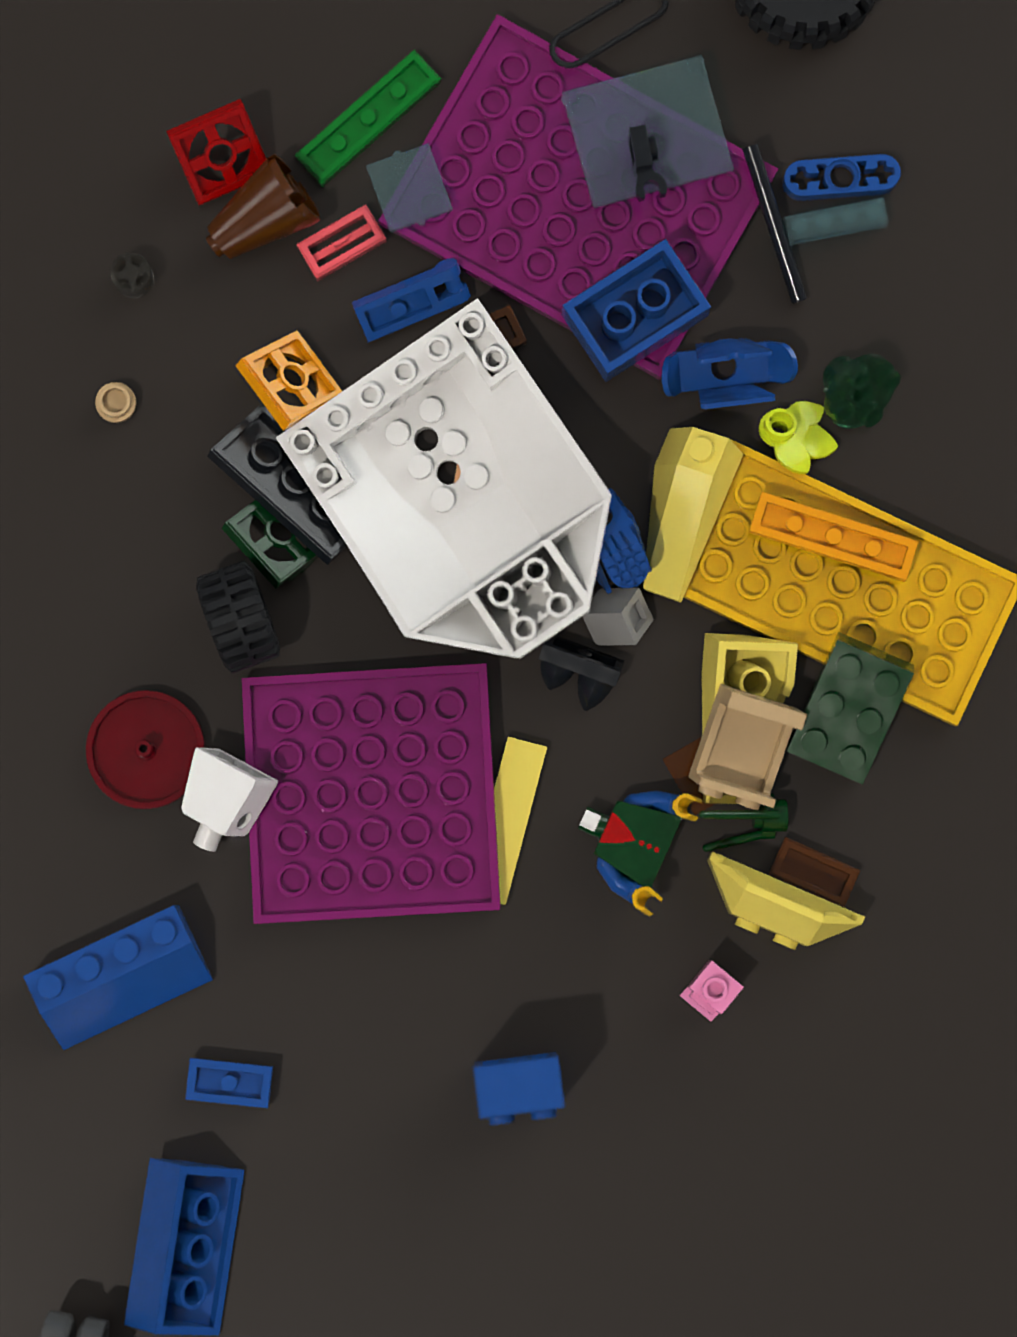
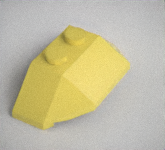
[707,851,865,950]

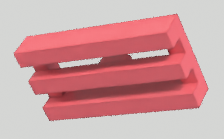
[296,204,387,282]

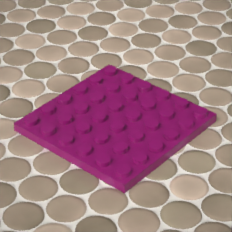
[241,663,501,924]

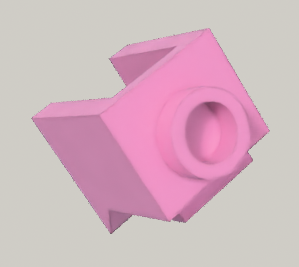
[680,960,744,1022]

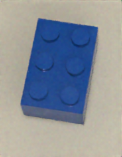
[561,239,711,382]
[473,1052,565,1125]

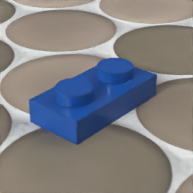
[185,1058,273,1108]

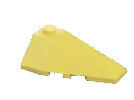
[643,427,743,603]
[702,633,798,804]

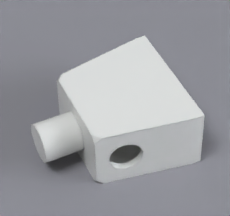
[181,747,278,852]

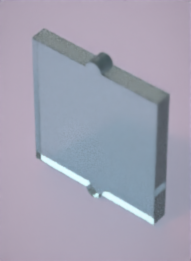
[366,143,453,233]

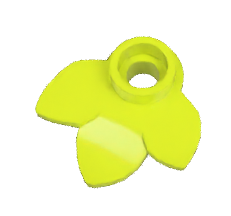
[759,401,838,474]

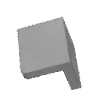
[582,588,654,646]

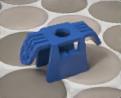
[662,338,798,409]
[596,488,652,594]

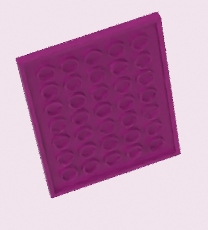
[378,14,778,380]

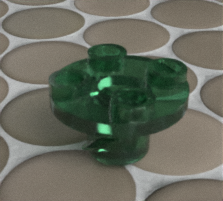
[822,354,901,429]

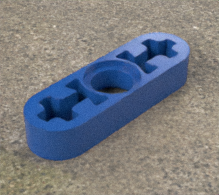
[782,154,901,201]

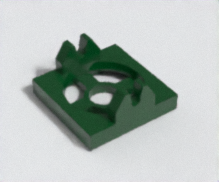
[221,500,318,589]

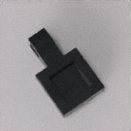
[627,125,667,202]

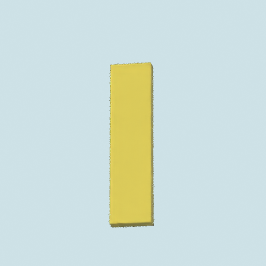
[494,737,547,905]

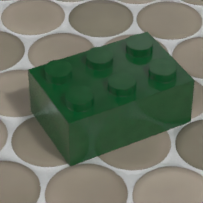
[787,632,914,785]

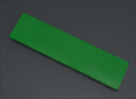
[295,50,441,188]

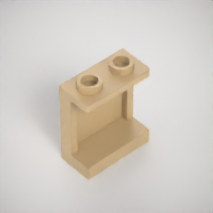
[688,684,807,810]

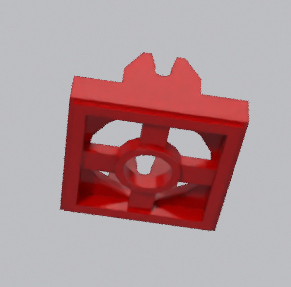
[166,99,266,205]

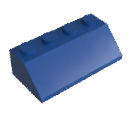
[23,905,213,1050]
[124,1158,245,1336]

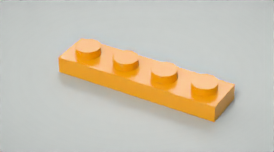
[748,492,919,582]

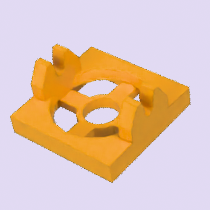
[235,330,342,431]

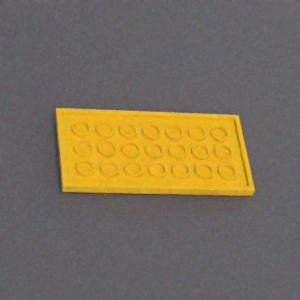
[683,439,1017,727]

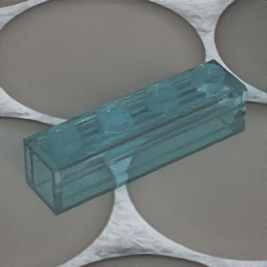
[783,198,888,246]

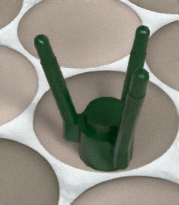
[699,793,788,852]

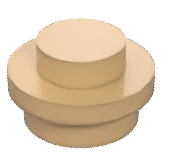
[95,382,136,423]

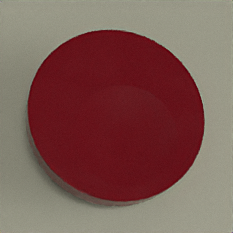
[86,690,206,810]

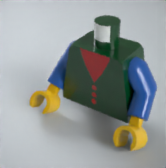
[578,790,702,916]

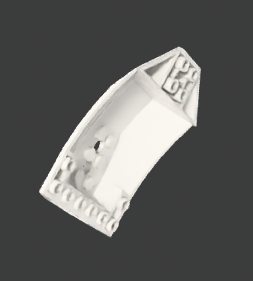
[276,298,612,659]

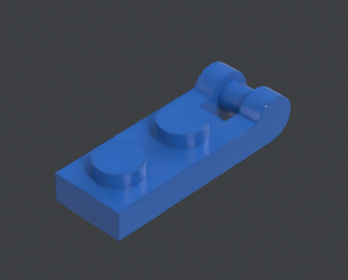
[352,258,471,342]

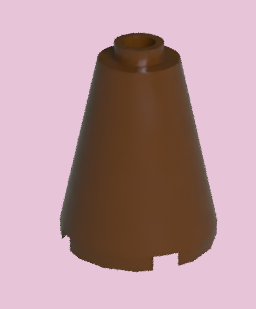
[206,153,321,259]

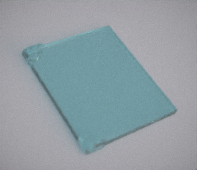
[561,55,734,208]

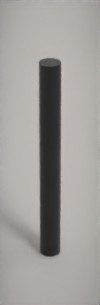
[742,144,807,304]

